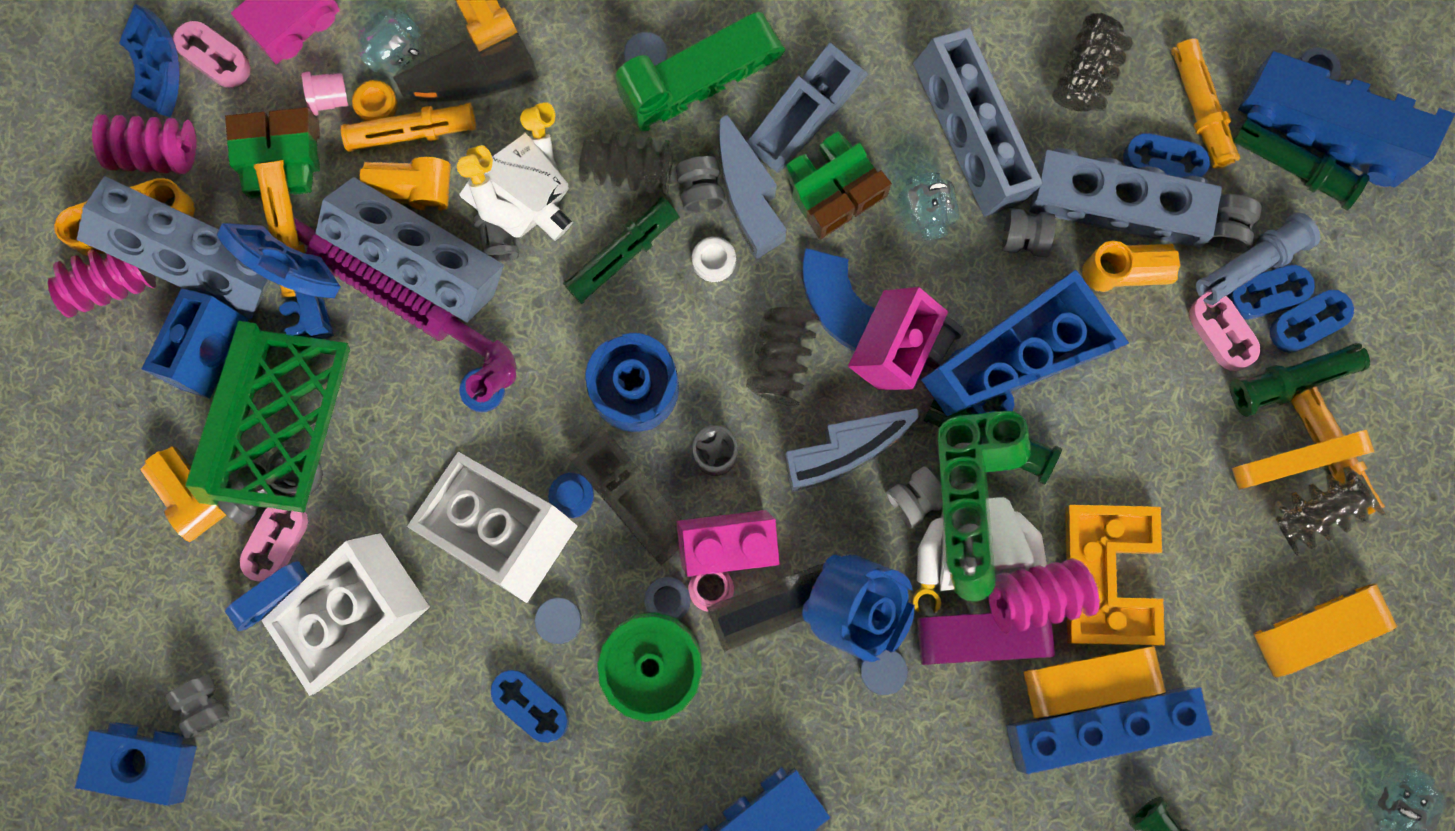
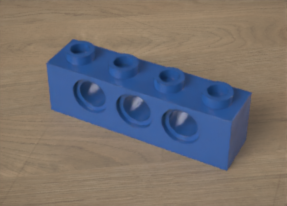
[1006,687,1213,774]

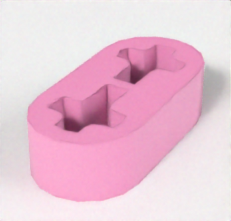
[173,21,251,88]
[1189,292,1260,371]
[240,508,308,582]

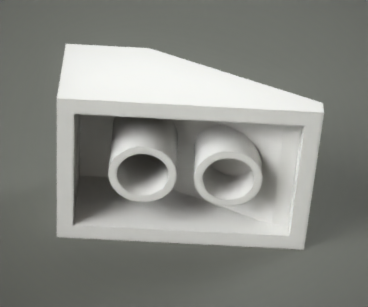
[407,452,577,603]
[261,533,430,696]

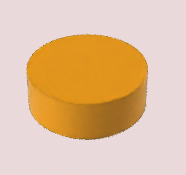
[352,80,398,122]

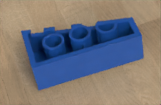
[1238,51,1455,188]
[921,270,1129,416]
[696,767,831,831]

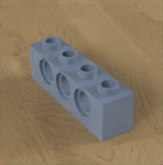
[913,28,1043,217]
[1029,148,1222,249]
[77,176,271,319]
[315,177,504,322]

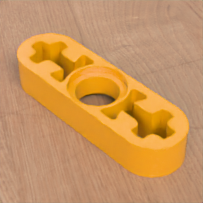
[1231,429,1375,490]

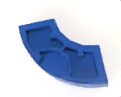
[119,4,180,118]
[217,223,341,299]
[802,248,875,351]

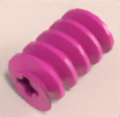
[92,114,197,174]
[47,249,156,318]
[989,559,1099,634]

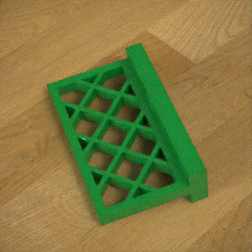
[185,321,350,513]

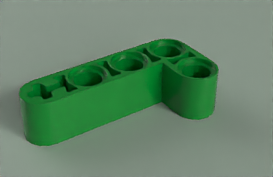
[615,12,785,132]
[938,411,1031,601]

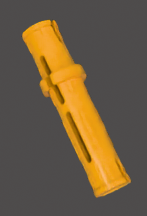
[1171,38,1241,169]
[341,102,476,152]
[254,160,306,298]
[1290,386,1385,520]

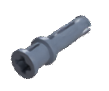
[1196,213,1320,305]

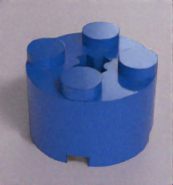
[585,333,679,432]
[802,555,915,662]

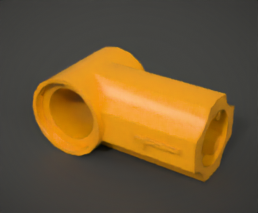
[455,0,521,61]
[360,157,451,211]
[1082,241,1180,292]
[140,446,227,542]

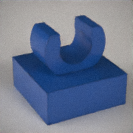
[279,291,334,339]

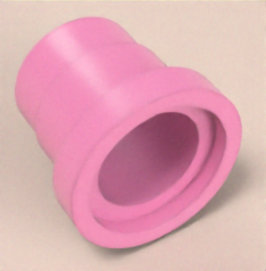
[301,71,348,116]
[688,572,734,612]

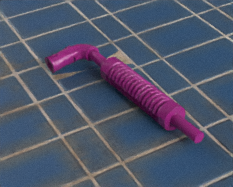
[294,218,517,402]

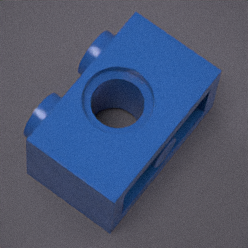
[142,288,248,399]
[75,722,197,806]

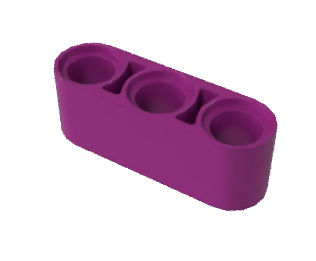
[917,613,1055,665]

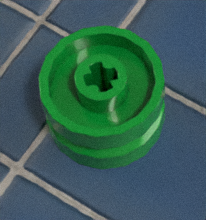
[597,612,703,722]

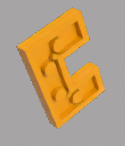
[1065,505,1165,646]

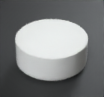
[692,236,736,282]

